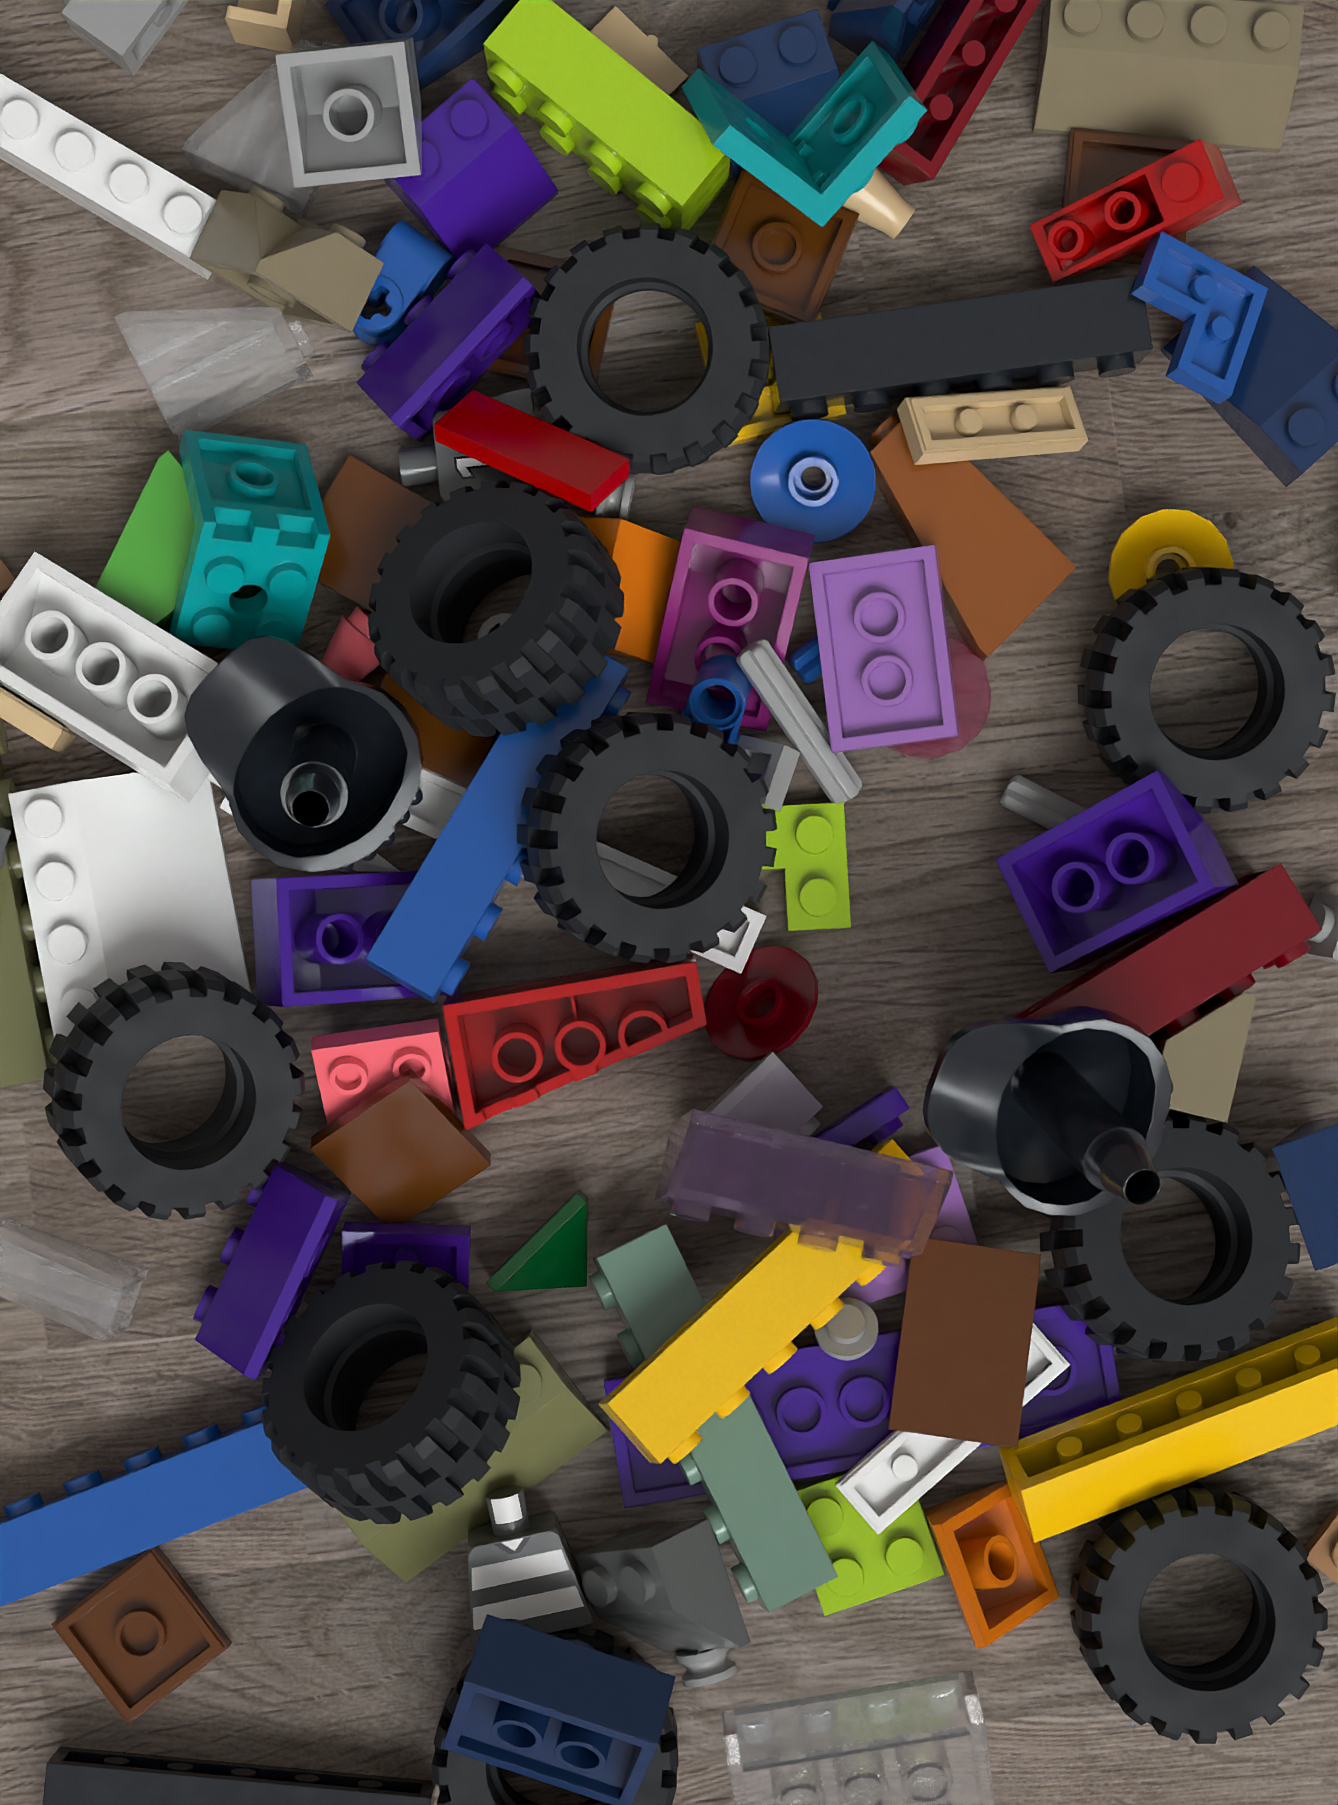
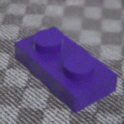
[786,1085,910,1180]
[342,1222,471,1291]

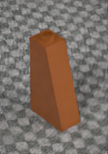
[868,414,1076,664]

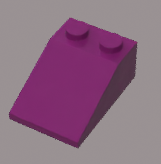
[646,505,815,732]

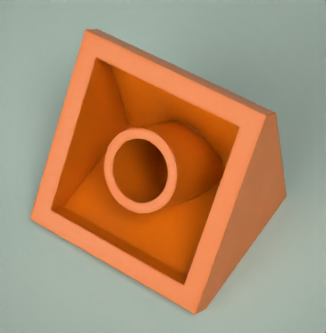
[579,517,681,665]
[924,1479,1059,1648]

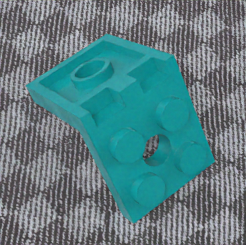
[682,41,927,227]
[170,430,331,649]

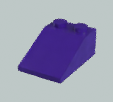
[251,871,461,1007]

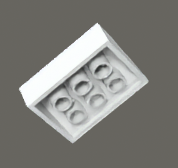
[8,772,252,1037]

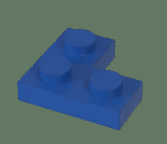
[1131,231,1268,404]

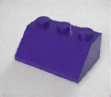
[356,243,541,442]
[995,770,1239,973]
[193,1161,352,1380]

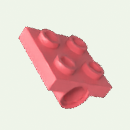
[311,1018,457,1125]

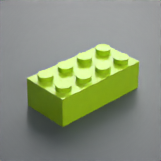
[483,0,730,231]

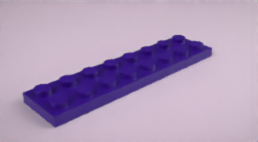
[604,1302,1121,1508]

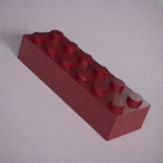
[1009,863,1322,1036]

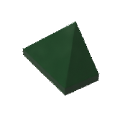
[486,1189,588,1292]

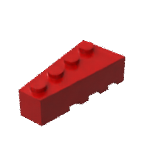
[442,953,707,1131]

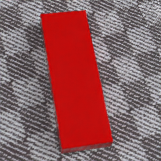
[434,390,629,512]

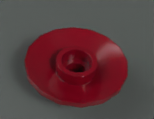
[705,945,818,1062]

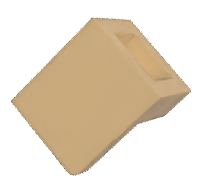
[225,0,307,52]

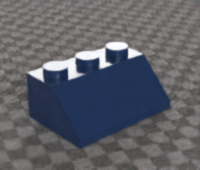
[442,1614,676,1805]

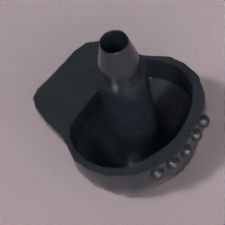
[184,634,424,872]
[922,1006,1174,1216]

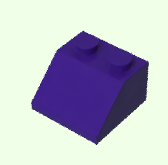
[384,78,559,262]

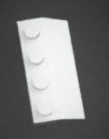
[0,552,218,804]

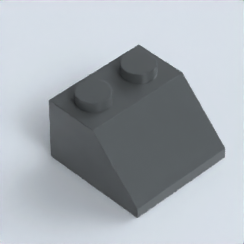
[576,1518,751,1652]

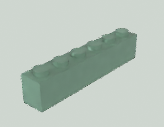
[589,1224,838,1613]

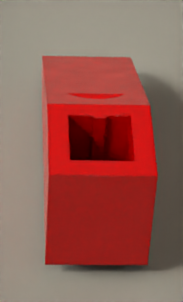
[1029,139,1242,284]

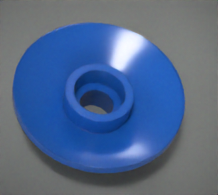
[750,418,876,543]

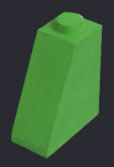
[95,450,195,632]

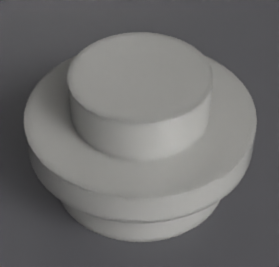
[815,1297,878,1361]

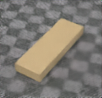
[897,386,1088,465]

